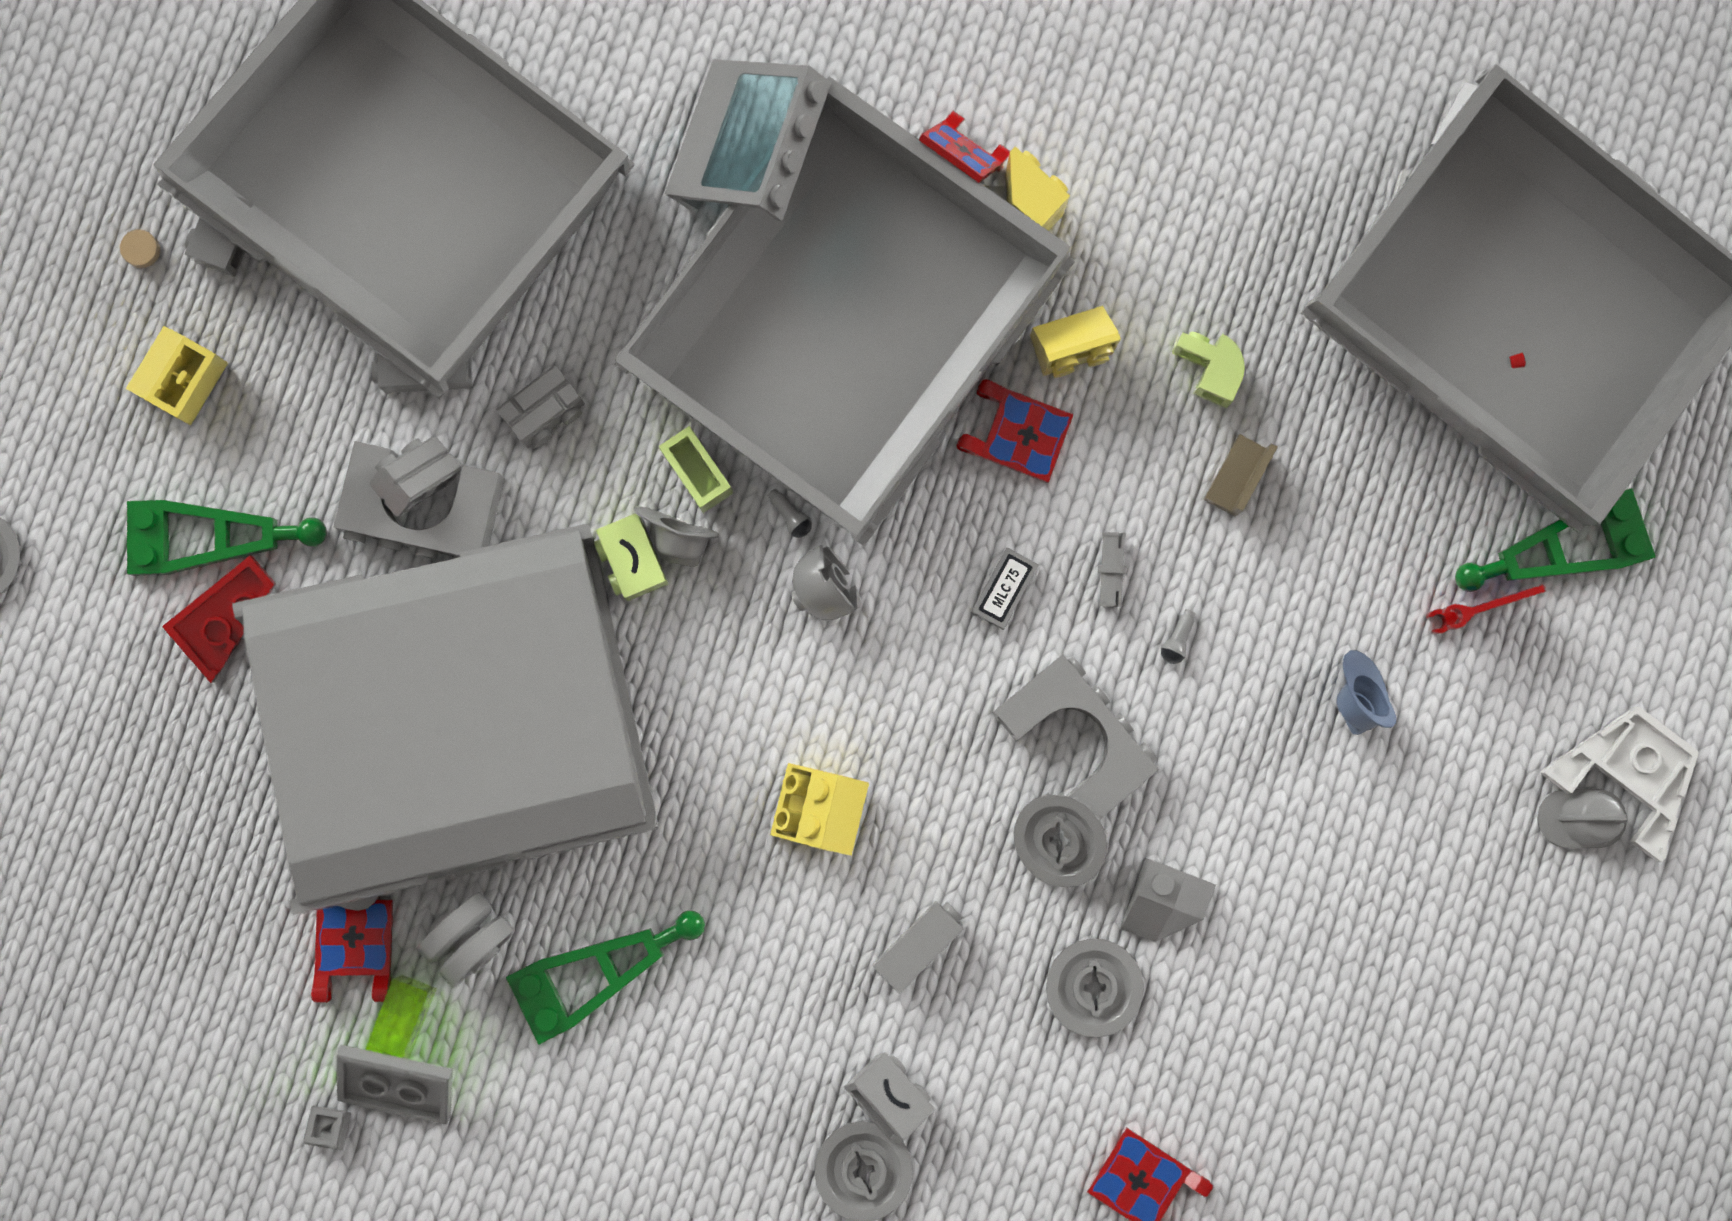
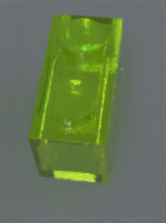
[365,975,437,1059]

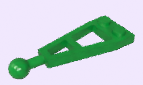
[1455,488,1656,592]
[127,500,327,576]
[506,910,705,1045]

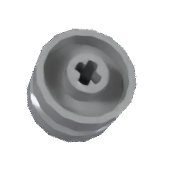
[417,892,516,988]

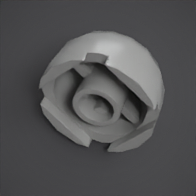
[791,545,861,620]

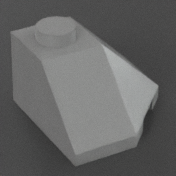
[1120,858,1216,942]

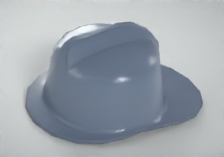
[1336,650,1396,735]

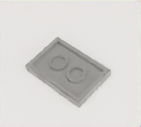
[336,1045,453,1124]

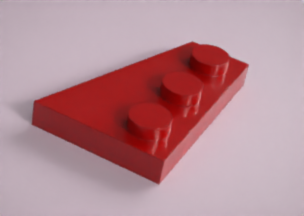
[162,555,276,683]

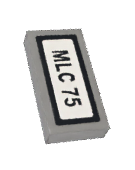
[971,547,1039,630]

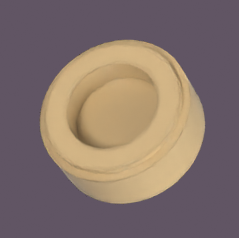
[120,229,160,268]

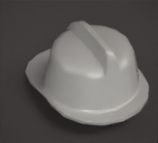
[633,506,719,567]
[1537,789,1627,848]

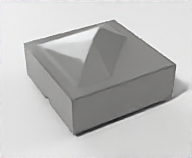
[303,1106,351,1151]

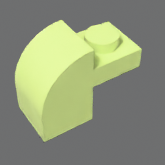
[1172,332,1245,408]

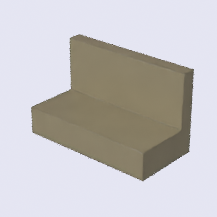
[1203,434,1278,517]

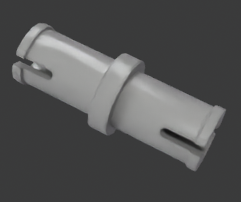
[1098,532,1127,607]

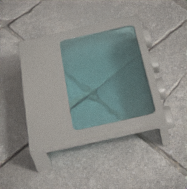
[665,59,831,221]

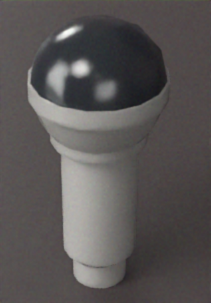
[768,489,812,538]
[1161,609,1196,664]

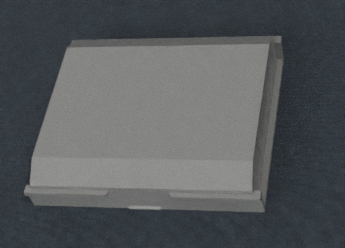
[153,0,634,399]
[1300,64,1732,532]
[615,76,1075,546]
[232,523,658,916]

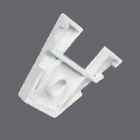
[1541,706,1699,862]

